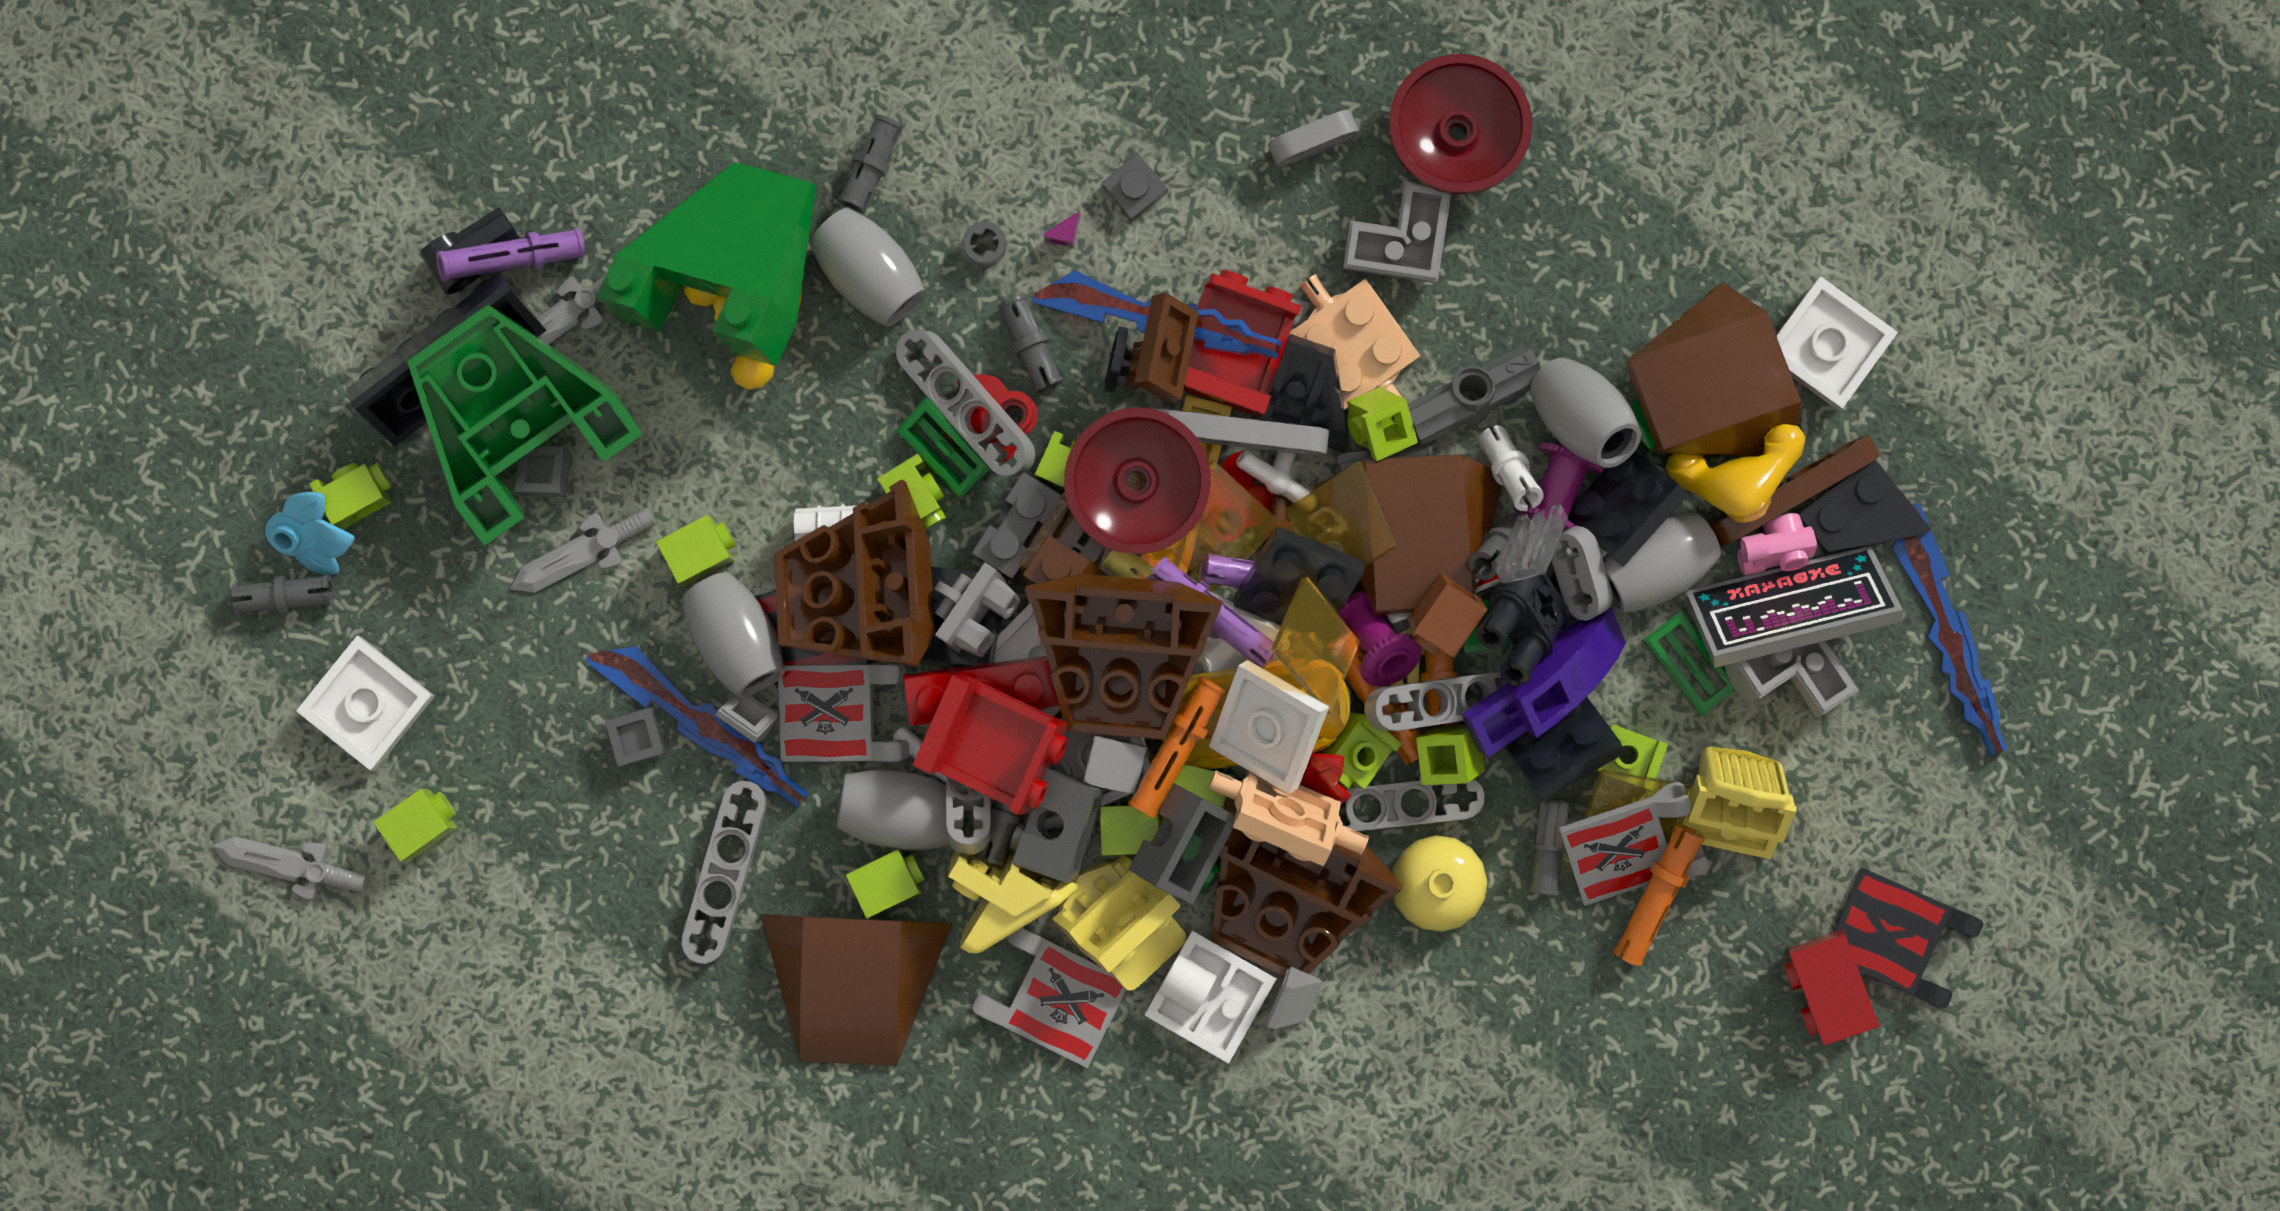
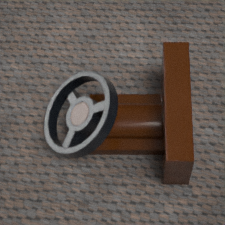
[1104,292,1199,403]

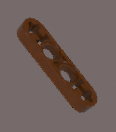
[1709,434,1880,547]

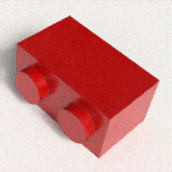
[1783,929,1880,1046]

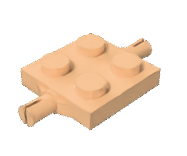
[1289,274,1421,418]
[1207,770,1369,866]

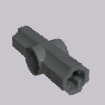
[1408,345,1541,447]

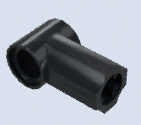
[420,207,521,295]

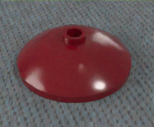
[1388,54,1532,195]
[1064,407,1211,554]

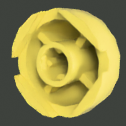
[1392,835,1487,932]

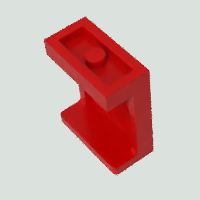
[1183,270,1302,418]
[912,674,1069,815]

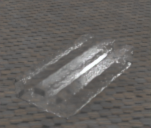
[1495,504,1568,584]

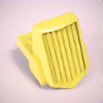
[1678,747,1797,860]
[948,850,1078,954]
[1052,855,1187,990]

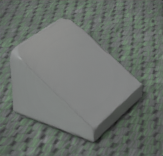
[716,694,779,743]
[1083,735,1148,794]
[1266,967,1322,1029]

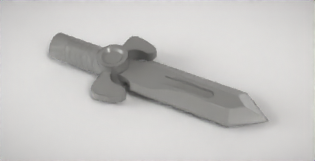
[537,275,606,345]
[510,507,657,593]
[211,836,369,900]

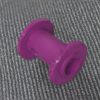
[1514,442,1603,534]
[1330,591,1422,686]

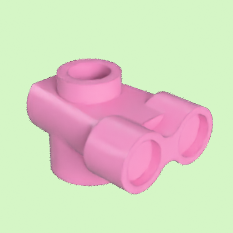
[1737,513,1817,576]

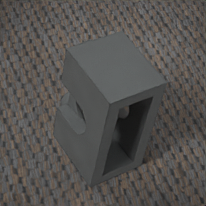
[972,472,1065,584]
[1010,769,1106,883]
[1128,783,1235,905]

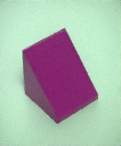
[1044,211,1081,248]

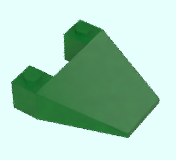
[596,162,816,367]
[407,304,643,546]

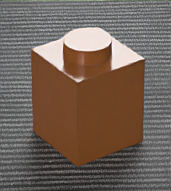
[1408,573,1487,658]

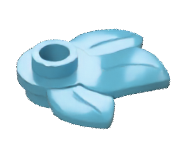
[265,492,355,575]

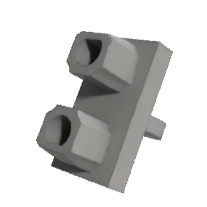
[934,562,1021,657]

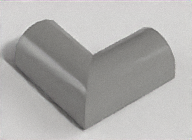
[1343,181,1451,284]
[1725,641,1859,718]

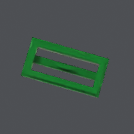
[895,397,991,499]
[1642,611,1736,716]

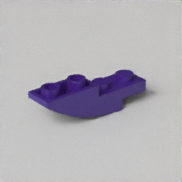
[1462,606,1626,758]

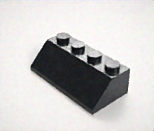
[347,272,546,447]

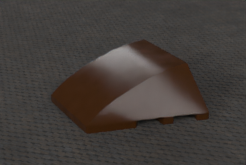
[1625,282,1801,458]
[1314,454,1502,615]
[774,479,935,666]
[1025,574,1223,740]
[1211,800,1403,977]
[760,914,953,1066]

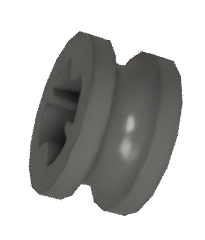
[963,221,1007,267]

